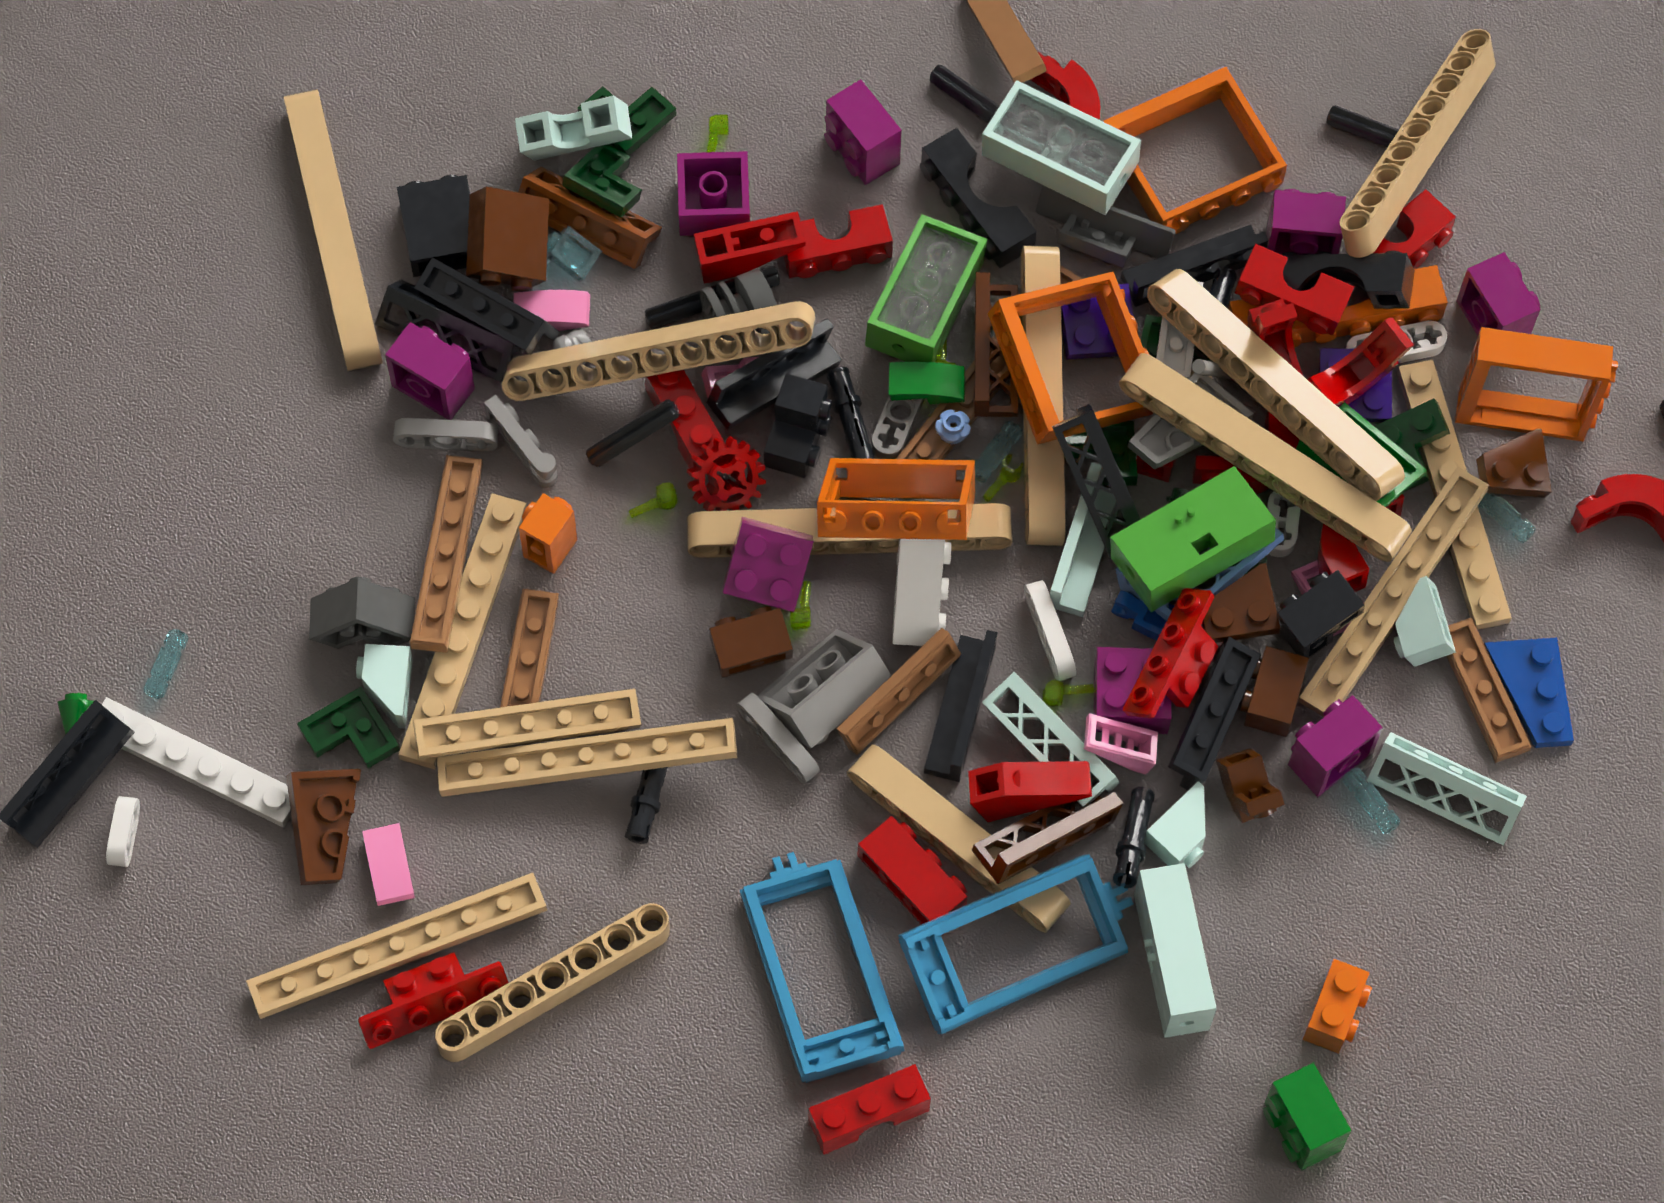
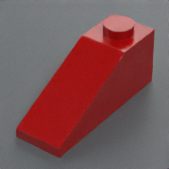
[694,211,806,284]

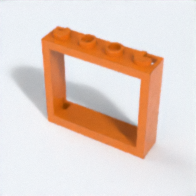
[1103,67,1287,234]
[987,272,1153,445]
[1455,327,1618,442]
[817,458,975,540]

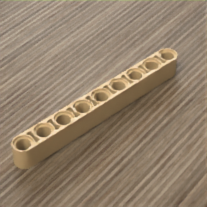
[1339,29,1496,258]
[284,89,382,371]
[1021,246,1065,546]
[1147,269,1405,501]
[502,301,815,401]
[1119,353,1412,562]
[687,503,1012,558]

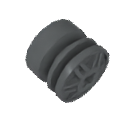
[700,268,777,341]

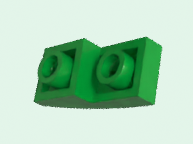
[888,362,965,405]

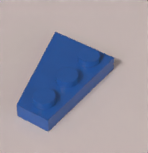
[1484,637,1574,748]

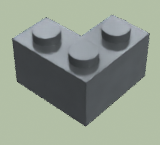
[309,577,415,649]

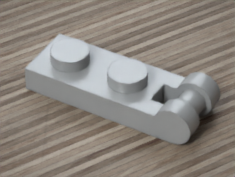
[484,395,558,487]

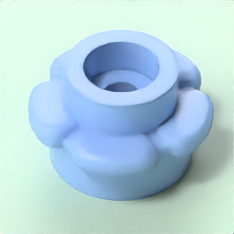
[935,409,971,444]

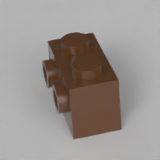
[709,607,793,678]
[1240,646,1309,737]

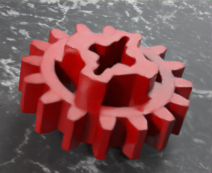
[686,436,766,511]

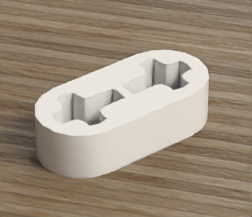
[1266,491,1300,557]
[106,796,140,867]

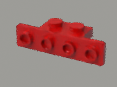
[1122,588,1219,719]
[358,952,509,1049]

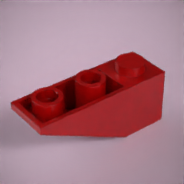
[968,761,1092,822]

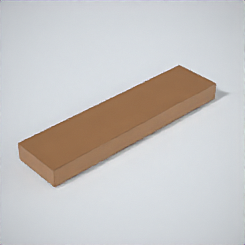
[965,0,1047,83]
[500,589,559,708]
[1447,617,1532,763]
[837,628,961,755]

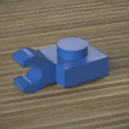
[1111,590,1174,641]

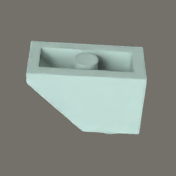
[1394,576,1456,667]
[356,644,413,729]
[1144,781,1205,868]

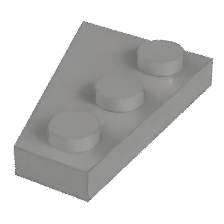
[1127,373,1254,470]

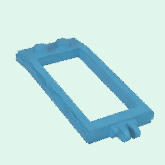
[740,852,904,1083]
[898,854,1134,1034]

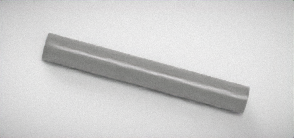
[1192,359,1234,381]

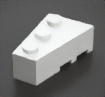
[892,539,951,646]

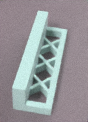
[1050,462,1116,617]
[982,672,1120,808]
[1367,732,1527,845]

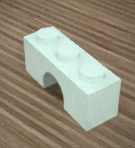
[515,95,632,161]

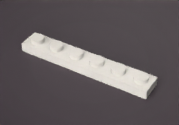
[102,697,291,828]

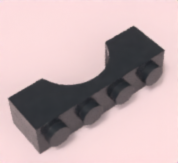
[920,128,1037,268]
[1281,251,1415,309]

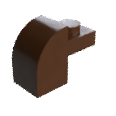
[1216,748,1285,823]

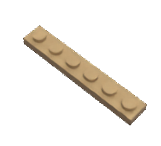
[413,689,641,759]

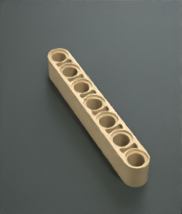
[847,744,1071,933]
[435,903,670,1062]

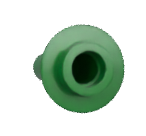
[57,693,94,735]

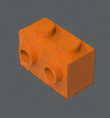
[519,493,577,574]
[1303,959,1372,1054]

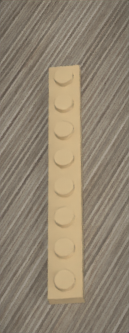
[1397,360,1512,630]
[1299,466,1489,717]
[398,493,527,769]
[437,718,737,797]
[246,873,547,1019]

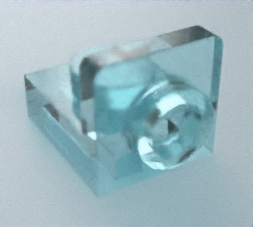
[547,226,602,282]

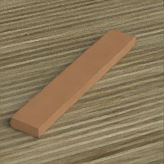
[410,455,483,653]

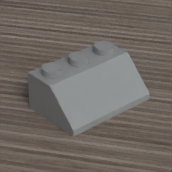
[758,629,892,748]

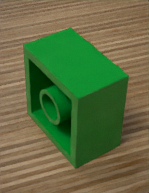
[1263,1062,1352,1171]

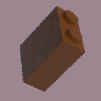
[466,186,549,292]

